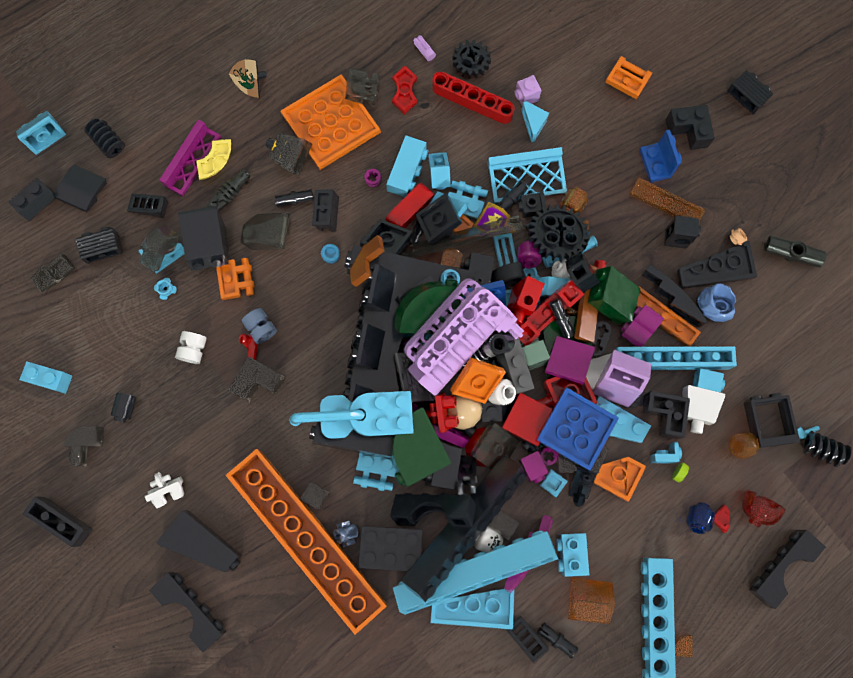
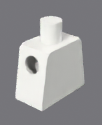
[682,385,725,434]

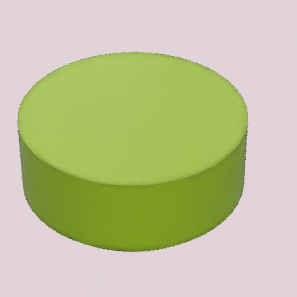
[672,462,689,483]

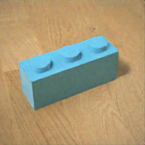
[386,136,429,197]

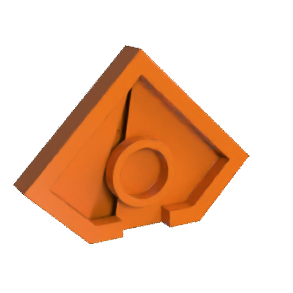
[594,457,646,502]

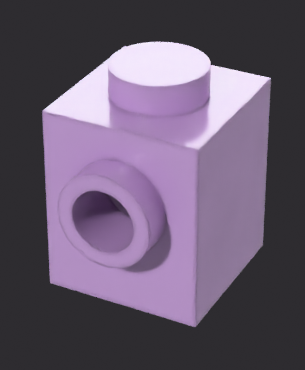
[515,75,541,105]

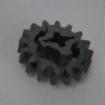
[452,39,491,79]

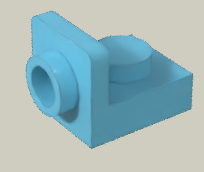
[650,442,682,464]

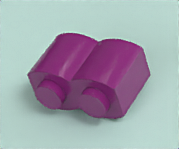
[621,305,664,347]

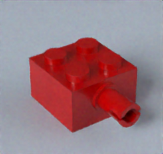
[536,377,598,409]

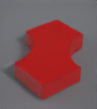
[392,66,418,115]

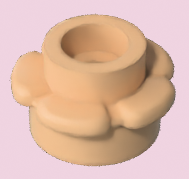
[730,228,747,245]

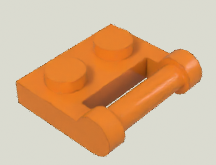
[605,56,652,100]

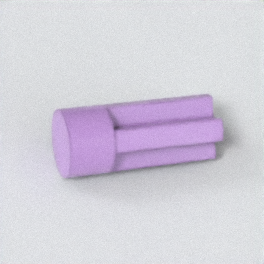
[413,35,436,61]

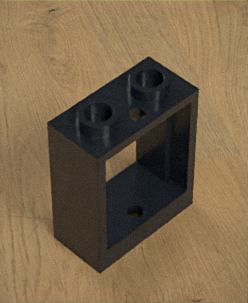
[744,393,800,449]

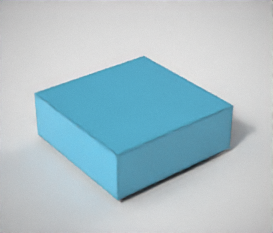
[540,469,568,497]

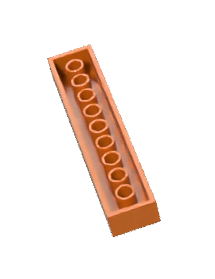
[226,449,388,635]

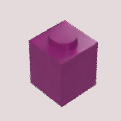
[518,451,549,483]

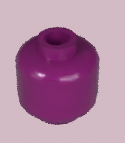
[517,240,542,269]

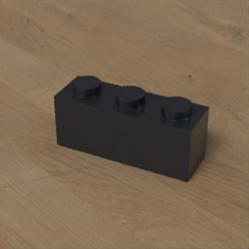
[23,496,93,547]

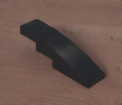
[642,264,707,328]

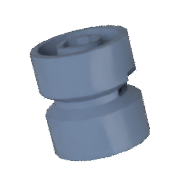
[242,308,277,344]

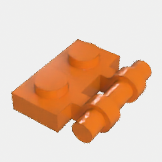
[216,258,255,300]

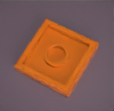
[450,357,506,404]

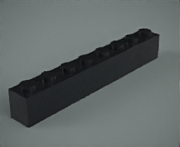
[401,455,527,602]

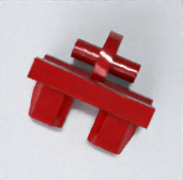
[425,392,459,433]

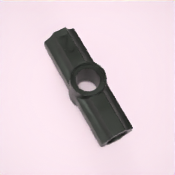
[764,235,827,268]

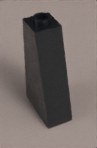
[156,510,242,572]

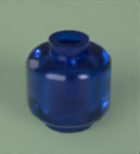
[686,502,715,534]

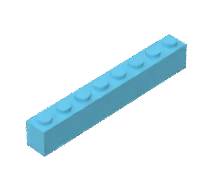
[393,531,558,615]

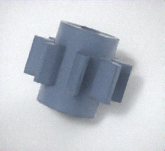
[333,520,358,547]

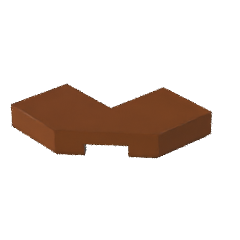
[350,235,384,287]

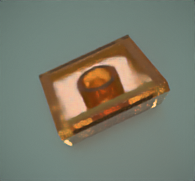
[568,577,615,624]

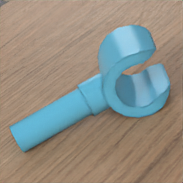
[797,426,820,439]

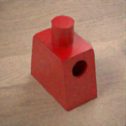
[507,275,545,325]

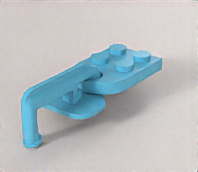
[289,391,413,439]

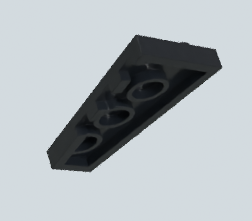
[677,241,757,288]

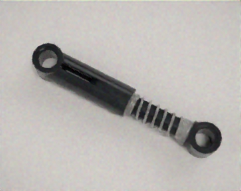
[399,333,515,392]

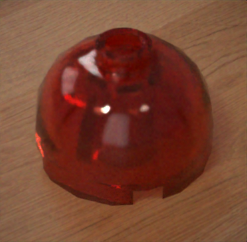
[742,490,786,527]

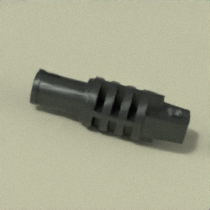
[207,169,251,211]

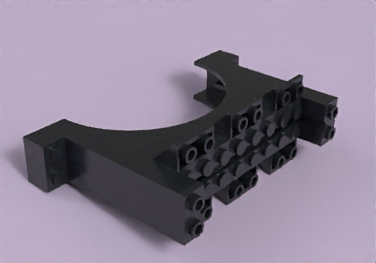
[309,245,494,490]

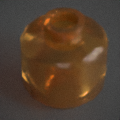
[561,187,589,214]
[729,432,759,459]

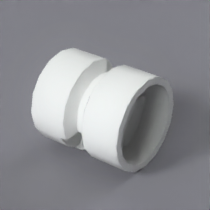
[175,331,207,364]

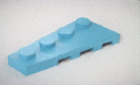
[431,589,514,630]

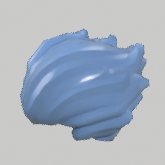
[697,283,736,322]

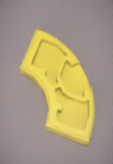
[196,139,231,180]

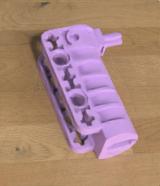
[404,279,524,396]

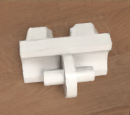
[145,472,184,508]

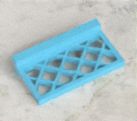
[487,147,567,203]

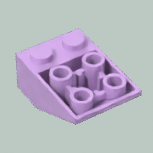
[593,350,652,407]

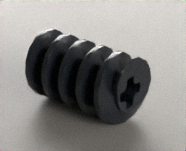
[84,119,125,158]
[803,431,852,467]

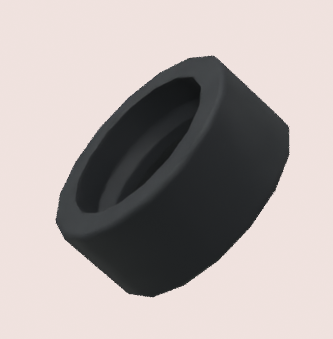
[490,262,526,289]

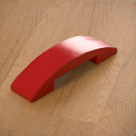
[519,280,584,346]

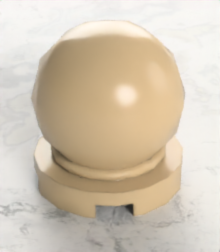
[447,394,483,430]

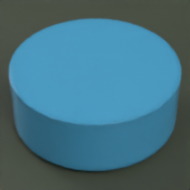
[321,244,340,263]

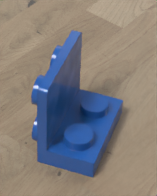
[639,130,682,183]

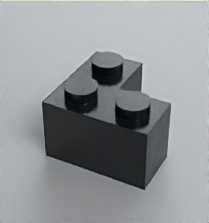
[665,105,715,150]
[642,391,690,439]

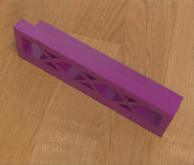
[159,119,221,196]

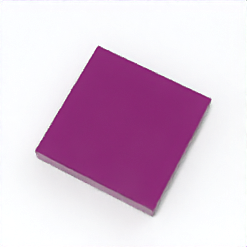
[545,336,595,384]

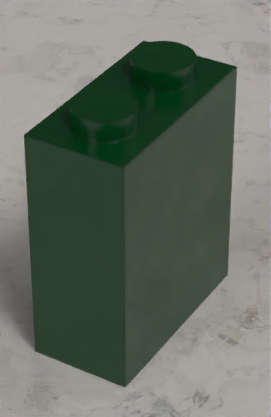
[588,266,641,324]

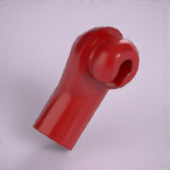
[239,334,258,360]

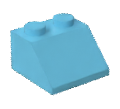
[16,111,66,155]

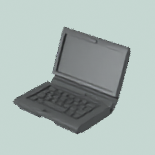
[394,353,459,403]

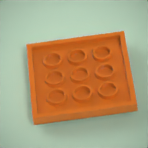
[281,74,381,170]

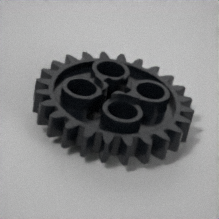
[528,204,590,262]

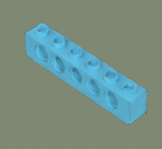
[615,347,737,370]
[640,557,676,678]

